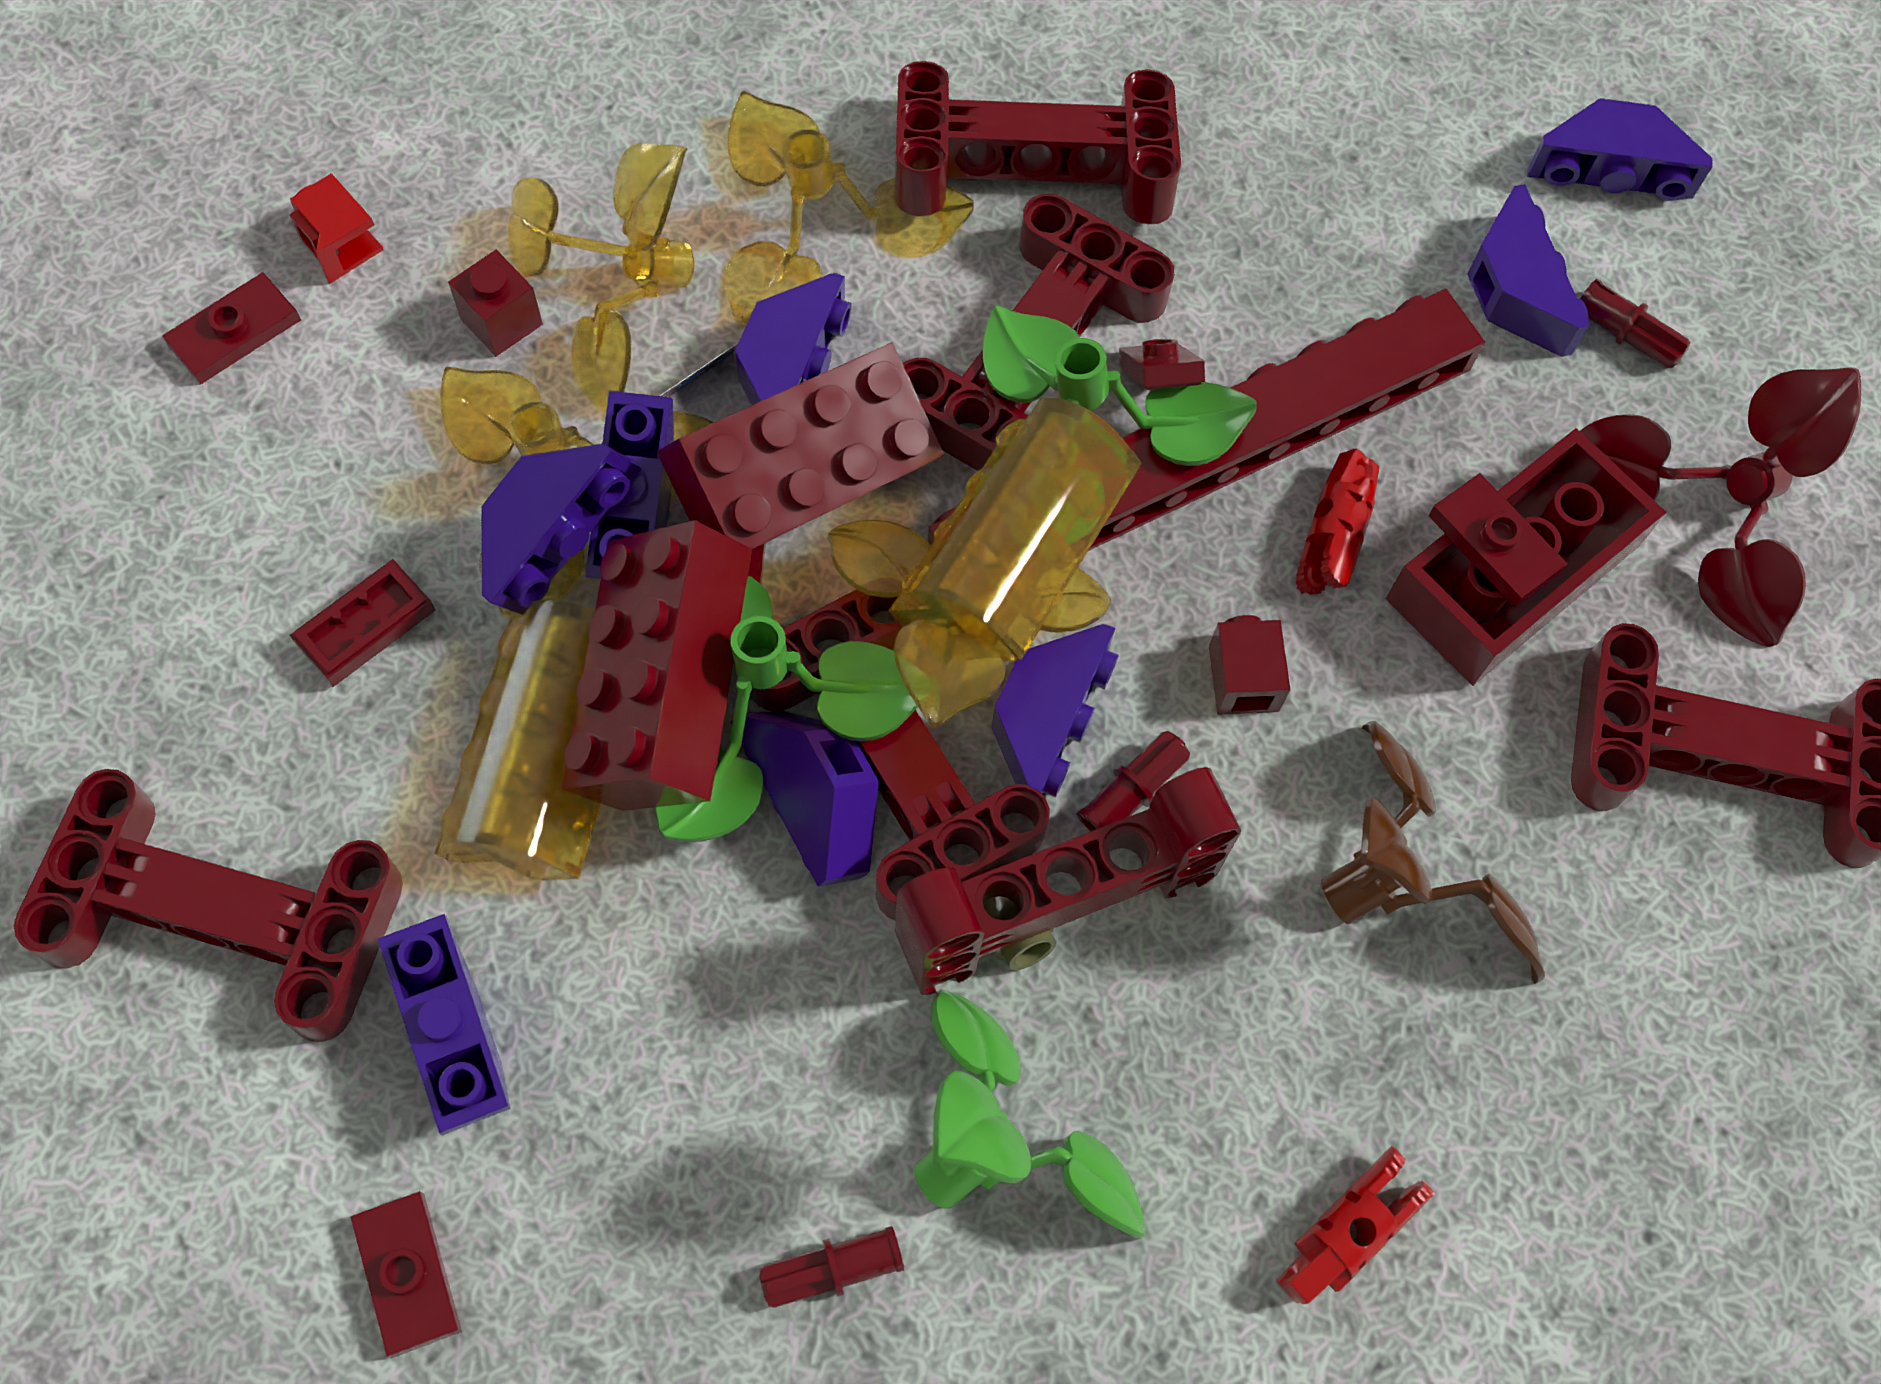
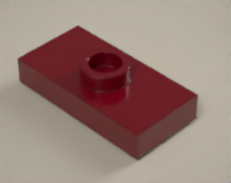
[162,272,301,385]
[1119,339,1205,390]
[1428,473,1568,607]
[290,559,436,687]
[350,1191,462,1358]

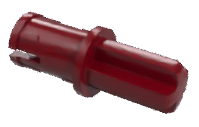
[1580,278,1690,368]
[1076,731,1190,832]
[759,1226,904,1308]

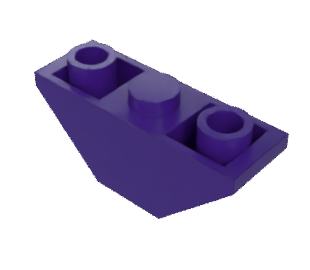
[1527,98,1713,201]
[1467,184,1590,357]
[735,273,852,405]
[585,390,674,580]
[481,444,641,615]
[991,623,1119,798]
[730,711,879,887]
[378,914,511,1136]

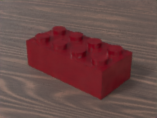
[657,342,945,549]
[1385,428,1667,686]
[561,520,752,811]

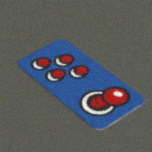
[660,343,738,397]

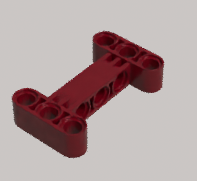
[895,61,1181,225]
[903,194,1175,483]
[750,578,1050,921]
[1571,623,1881,868]
[895,767,1241,995]
[14,769,403,1042]

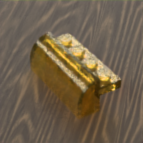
[889,397,1142,661]
[434,600,601,881]

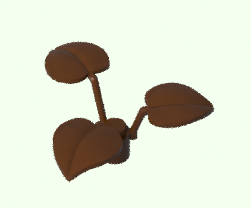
[1321,721,1545,984]

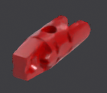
[1295,448,1380,595]
[1276,1146,1435,1304]

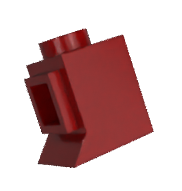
[289,173,384,284]

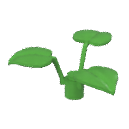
[983,305,1257,552]
[655,576,933,842]
[914,989,1146,1239]

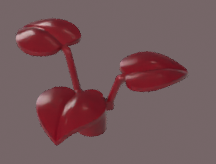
[1580,367,1861,647]

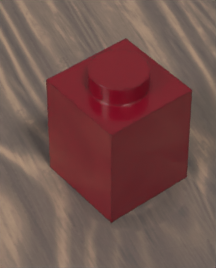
[448,249,543,357]
[1209,615,1291,715]

